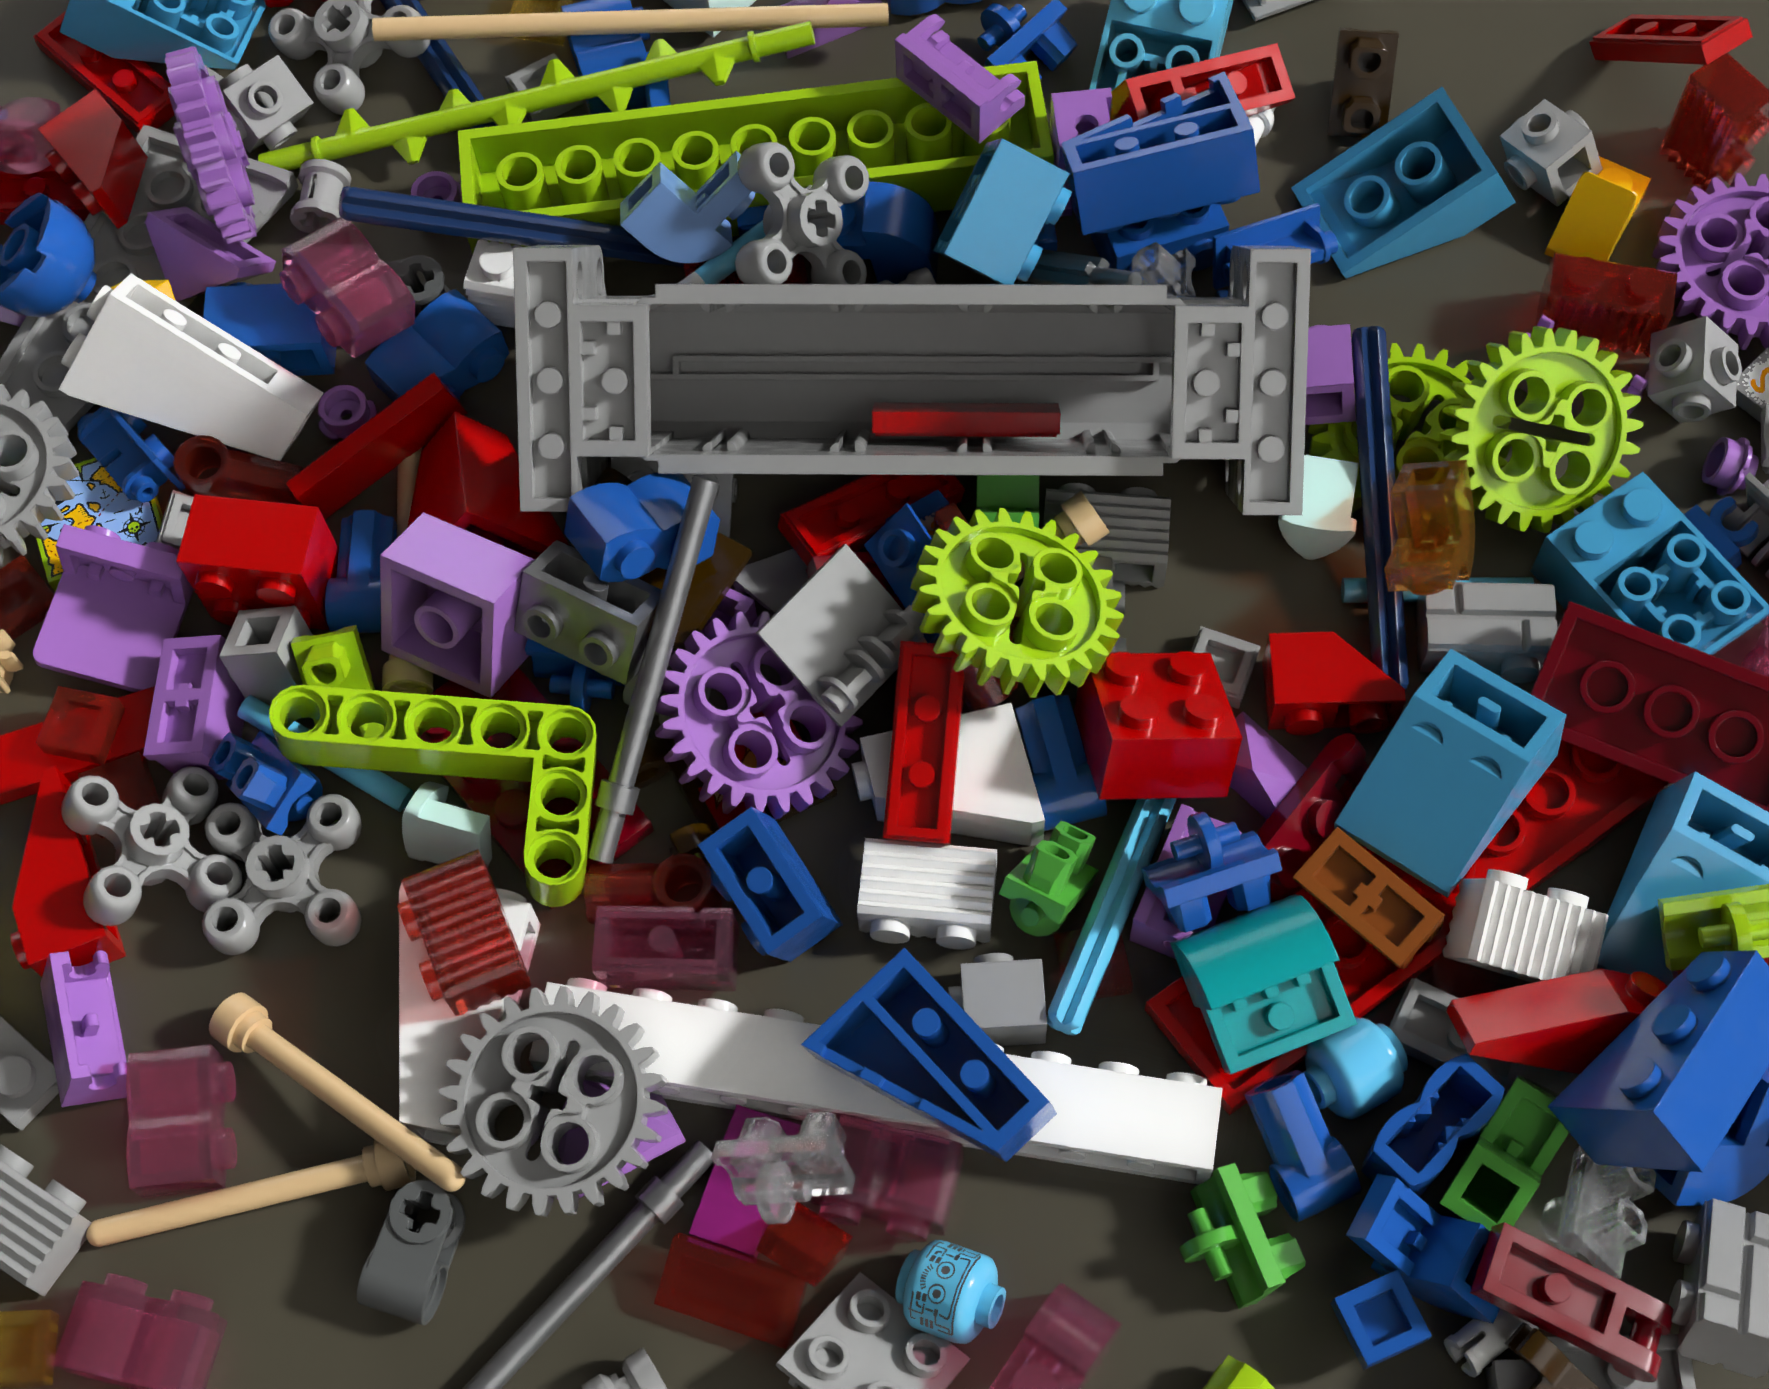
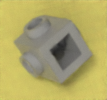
[220,55,314,153]
[1500,99,1603,207]
[1645,316,1742,424]

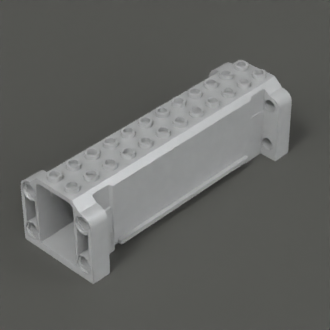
[513,245,1311,515]

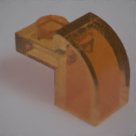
[1384,460,1475,595]

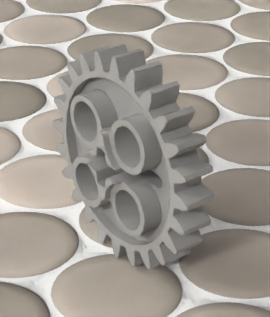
[0,384,79,566]
[439,986,668,1217]

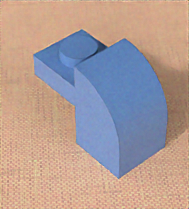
[620,151,756,263]

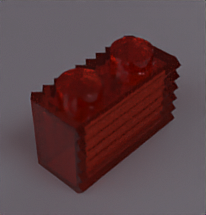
[1660,52,1769,192]
[1536,252,1678,358]
[397,849,532,1016]

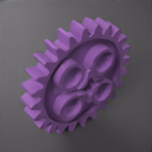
[164,46,257,244]
[1652,173,1769,350]
[655,611,863,820]

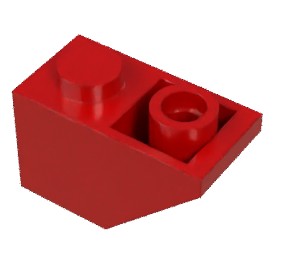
[38,89,148,229]
[1262,632,1406,735]

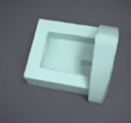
[1278,455,1359,560]
[402,781,492,876]

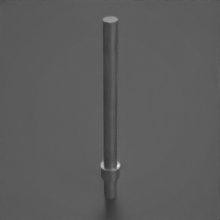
[587,477,719,864]
[462,1140,717,1389]

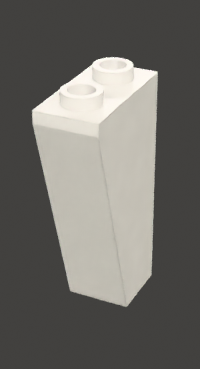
[59,274,324,462]
[399,876,541,1146]

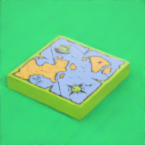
[36,454,163,592]

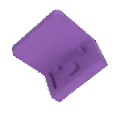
[33,524,194,692]

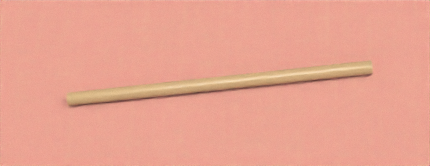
[372,3,888,41]

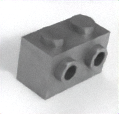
[514,540,662,685]

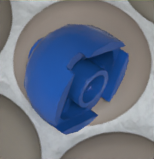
[0,193,97,317]

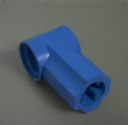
[325,510,397,633]
[1014,695,1107,831]
[1244,1070,1361,1223]

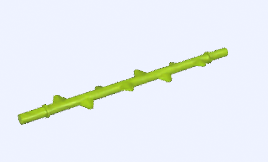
[258,21,816,171]

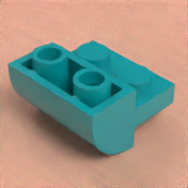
[1170,894,1357,1074]

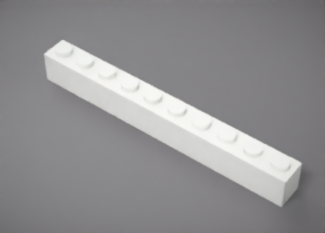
[529,978,1223,1185]

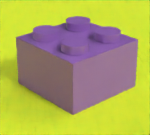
[380,512,535,698]

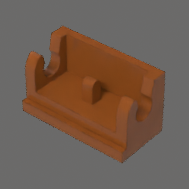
[1293,827,1444,970]

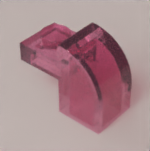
[989,1283,1122,1389]

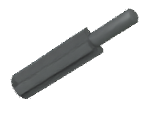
[1016,249,1142,285]

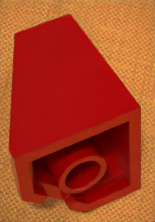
[407,411,569,560]

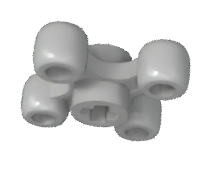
[268,0,431,115]
[735,142,869,284]
[61,766,243,926]
[202,794,362,955]

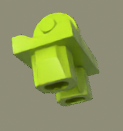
[291,625,385,738]
[1658,884,1769,971]

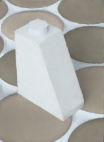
[852,703,1045,846]

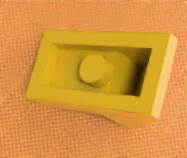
[1544,156,1651,278]

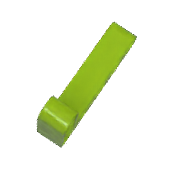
[269,685,597,907]

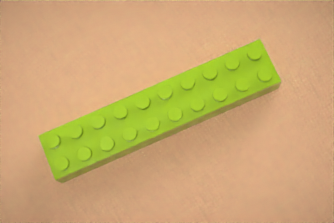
[458,61,1054,254]

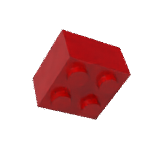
[176,494,339,630]
[1073,651,1242,800]

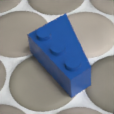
[1061,71,1260,235]
[801,947,1057,1162]
[1548,950,1769,1172]

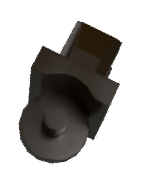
[1327,27,1399,138]

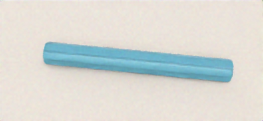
[1047,798,1177,1036]

